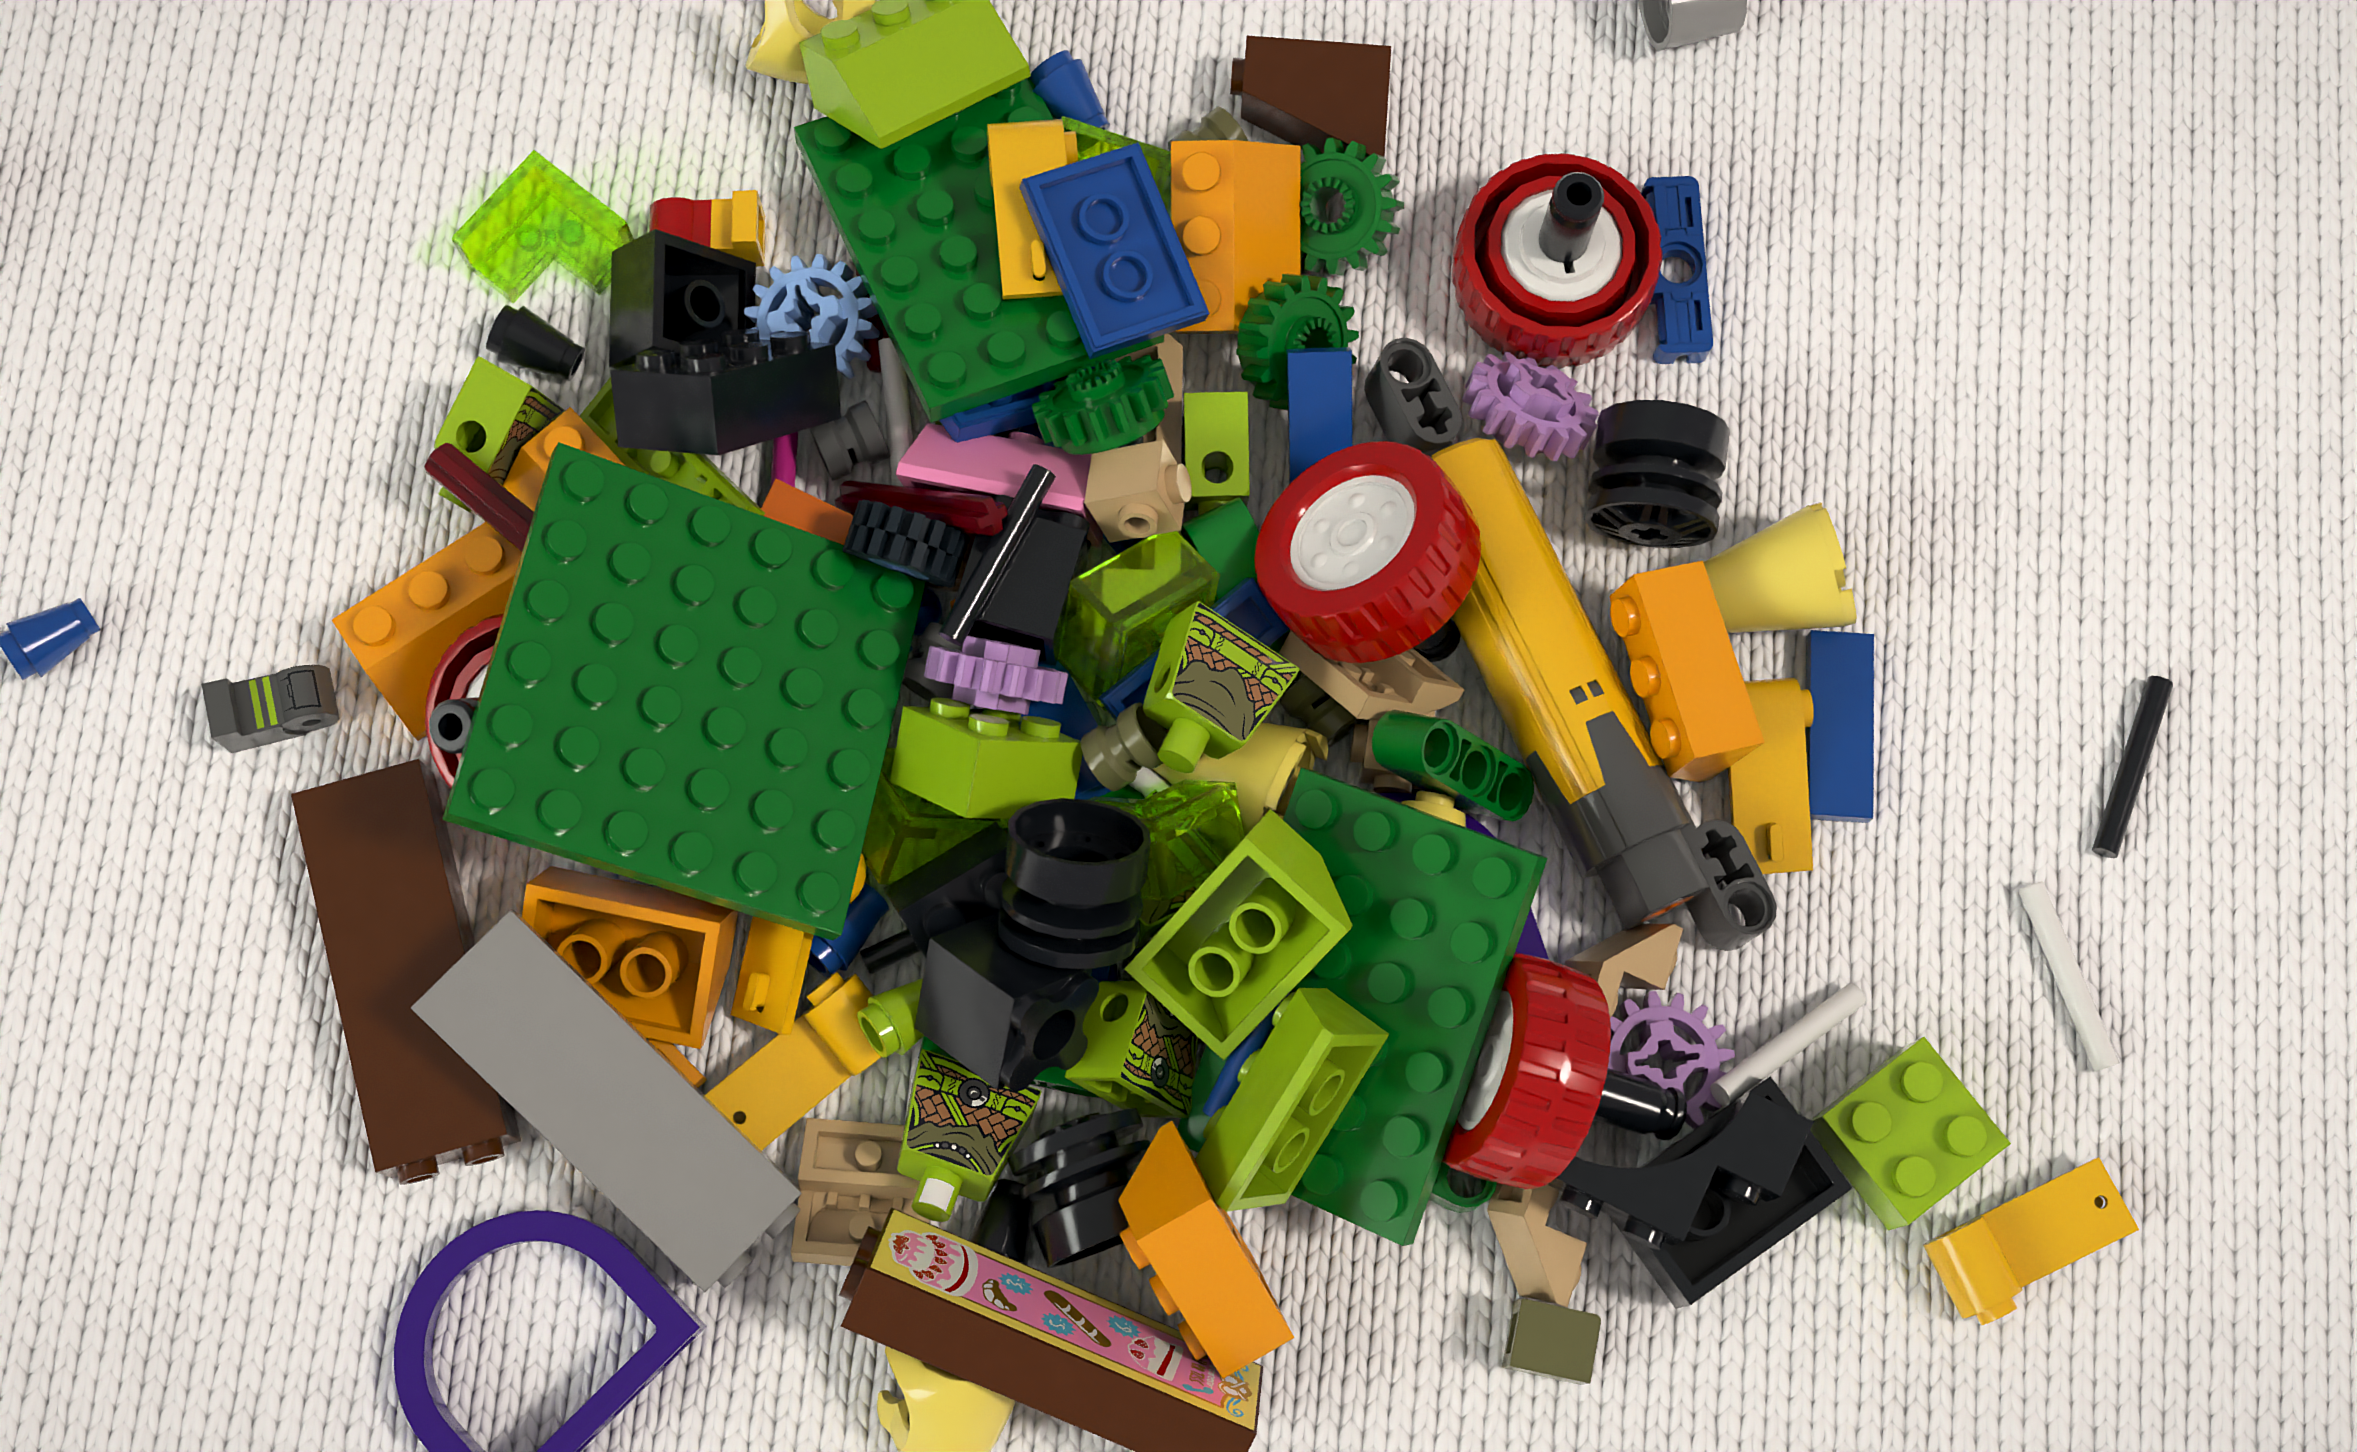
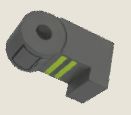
[201,665,340,753]

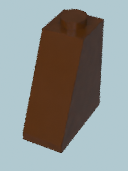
[1230,35,1391,174]

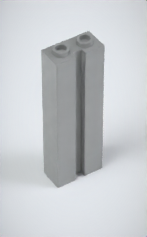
[411,910,802,1292]

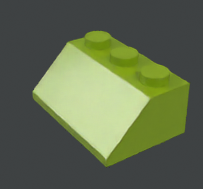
[799,0,1031,149]
[1124,809,1353,1060]
[1195,988,1389,1212]

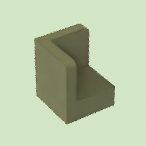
[1502,1298,1601,1385]

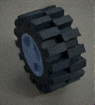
[842,500,970,588]

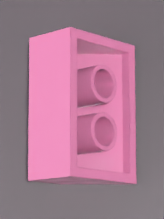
[895,423,1103,548]

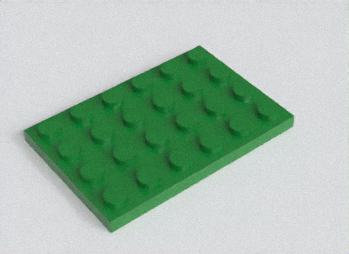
[794,77,1164,423]
[1177,768,1548,1246]

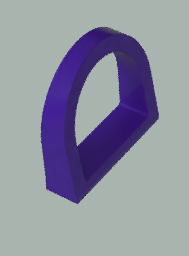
[394,1210,707,1452]

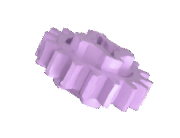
[1462,352,1599,461]
[924,635,1068,715]
[1608,991,1735,1135]

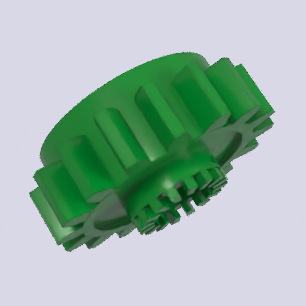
[1300,138,1404,276]
[1236,273,1359,411]
[1032,355,1174,455]

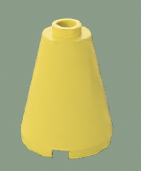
[1703,502,1857,633]
[1152,722,1328,837]

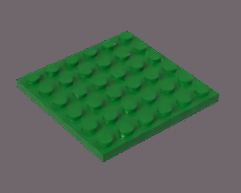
[442,442,926,941]

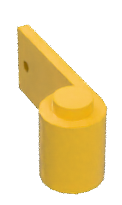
[987,119,1078,300]
[1728,677,1814,874]
[730,853,866,1035]
[704,971,881,1151]
[1923,1157,2139,1325]

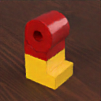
[649,190,766,267]

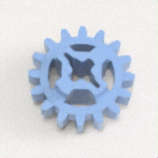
[744,254,880,379]

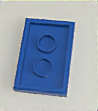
[1019,142,1210,359]

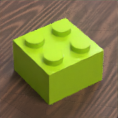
[890,698,1083,819]
[1810,1037,2011,1231]

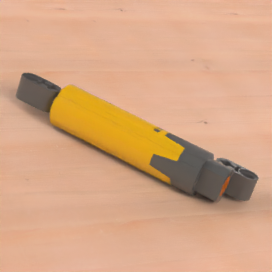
[1364,338,1777,951]

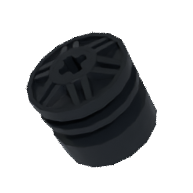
[1584,400,1730,548]
[998,798,1151,969]
[1007,1108,1151,1268]

